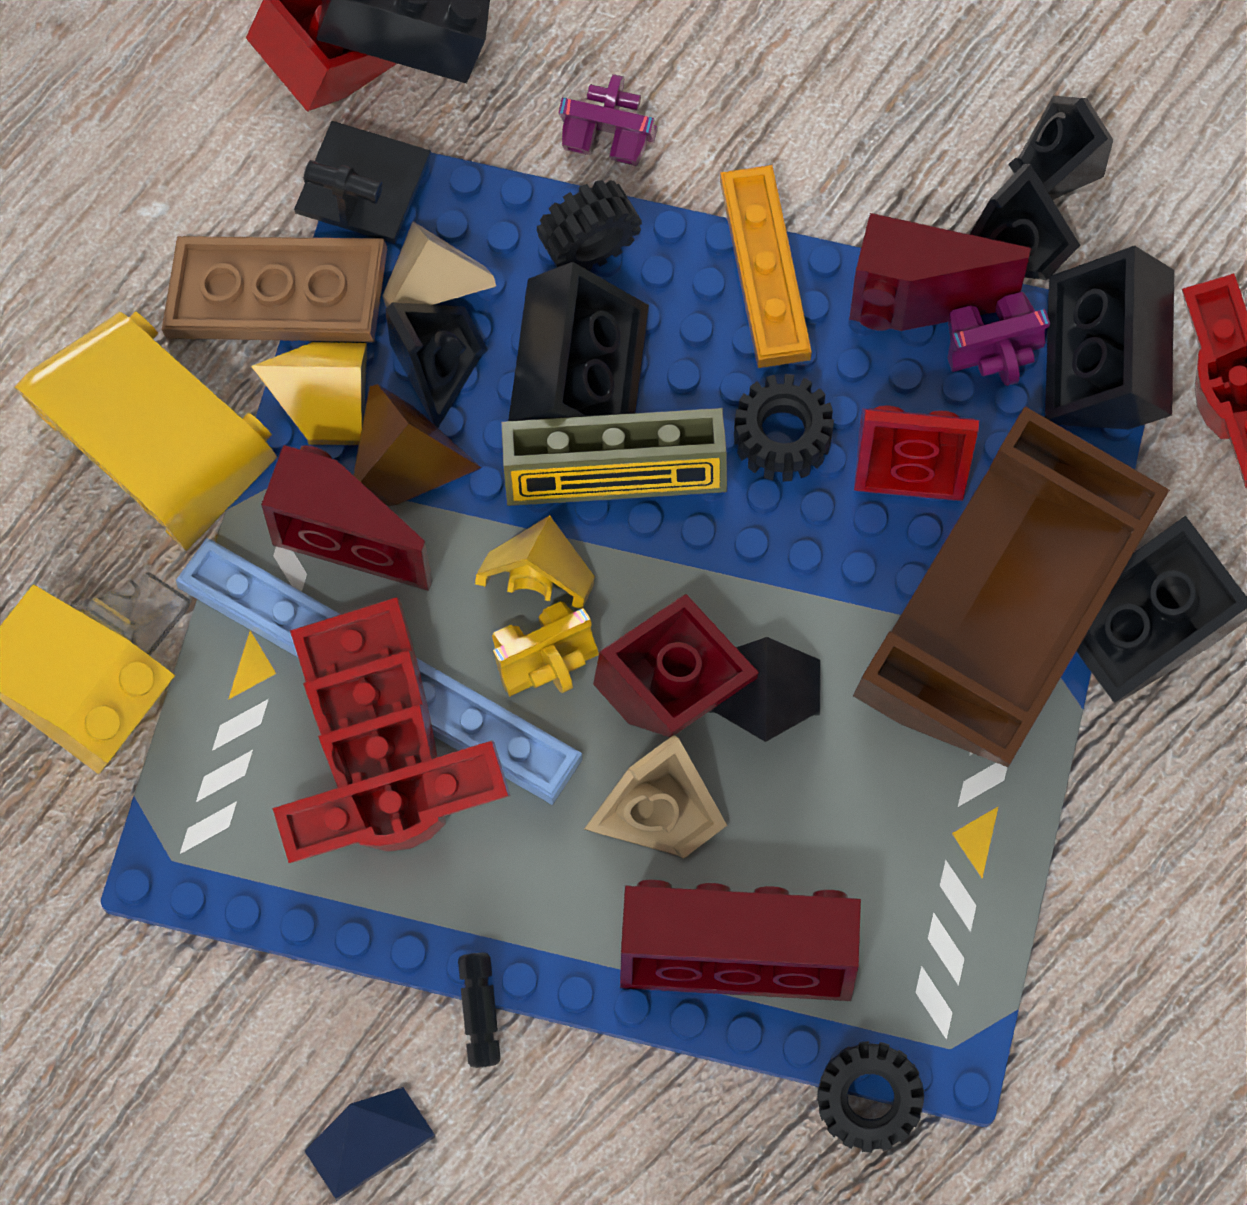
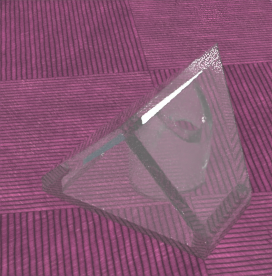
[69,572,192,656]

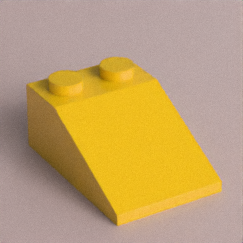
[0,584,175,774]

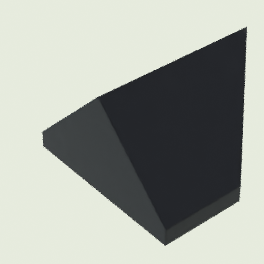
[1008,96,1113,200]
[969,164,1080,280]
[385,302,488,428]
[708,637,820,742]

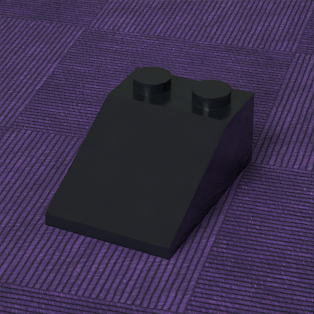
[1076,515,1247,705]

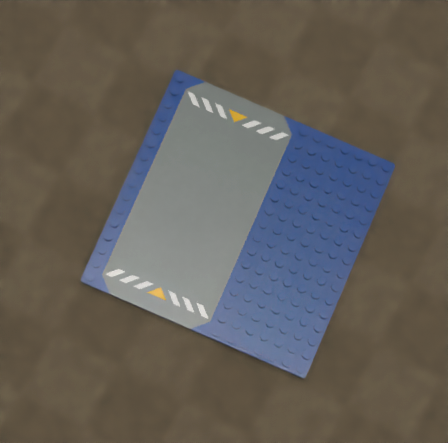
[101,152,1145,1127]

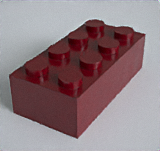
[620,880,861,1001]

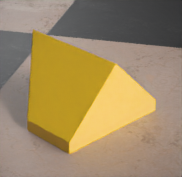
[251,342,367,445]
[475,515,595,609]

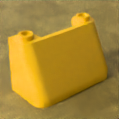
[14,311,277,551]

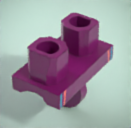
[558,74,658,166]
[947,292,1050,386]

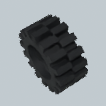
[536,180,642,271]
[734,374,834,482]
[817,1041,924,1153]

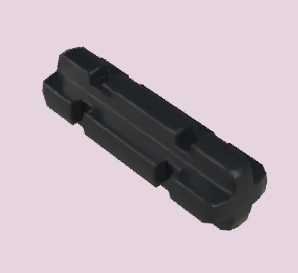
[458,952,501,1068]

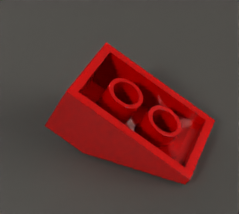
[246,0,397,112]
[854,405,979,501]

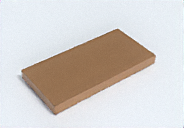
[162,236,387,342]

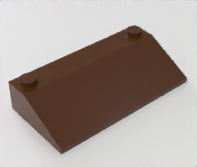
[853,406,1170,767]

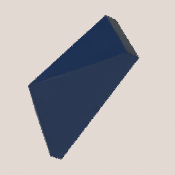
[305,1087,435,1202]

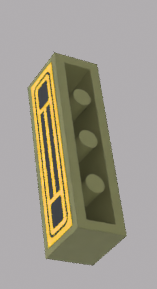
[501,408,727,506]

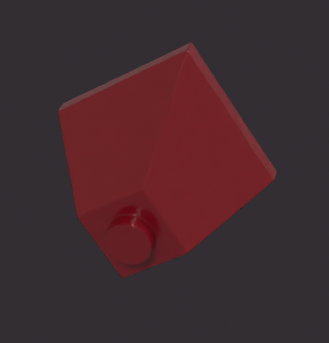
[593,594,759,737]

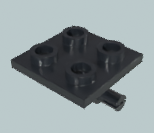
[294,121,431,244]

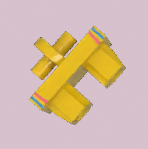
[492,601,599,697]

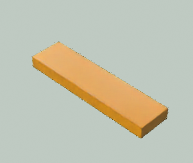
[720,165,812,368]

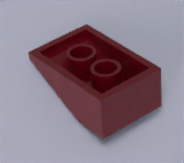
[849,213,1031,331]
[261,445,432,591]

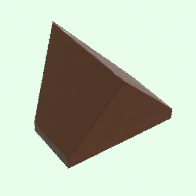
[353,384,482,507]

